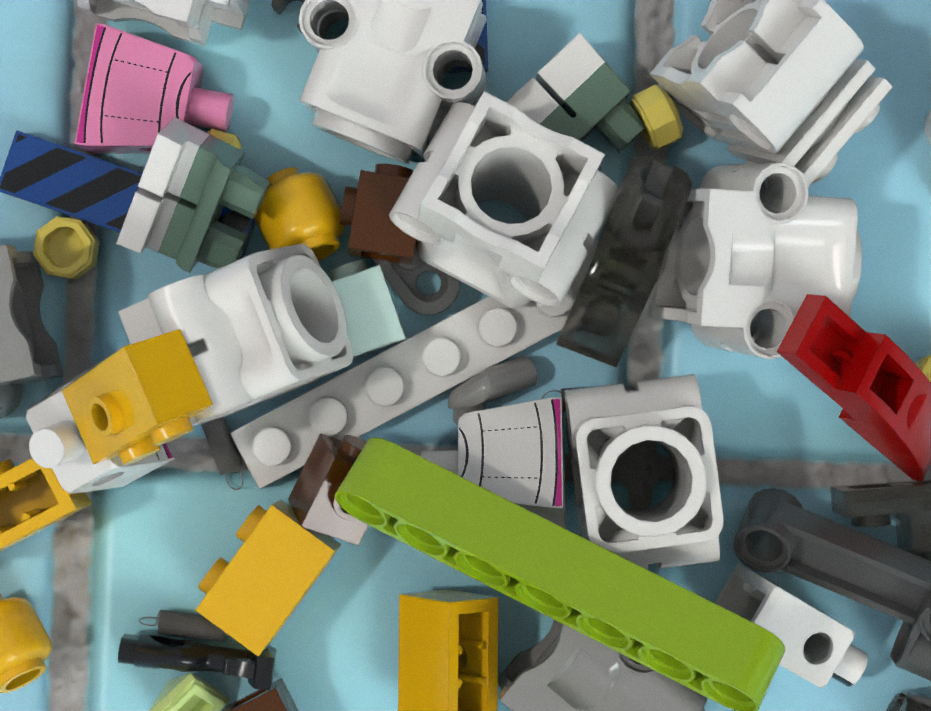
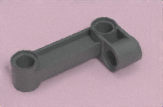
[733,488,931,681]

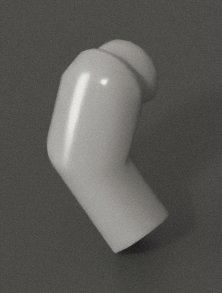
[448,356,538,425]

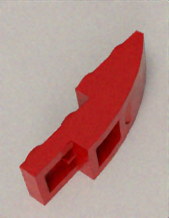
[777,294,931,482]

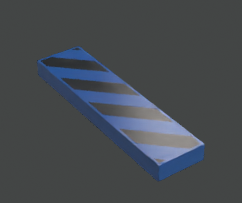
[0,130,256,259]

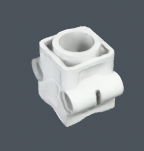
[299,0,489,164]
[389,91,619,307]
[650,163,862,359]
[118,244,353,427]
[564,374,724,570]

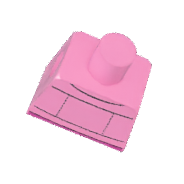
[74,23,234,154]

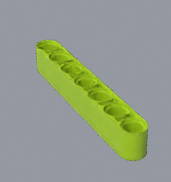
[334,437,785,711]

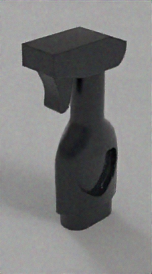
[118,634,277,690]

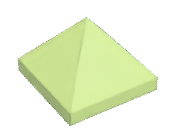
[149,673,230,711]

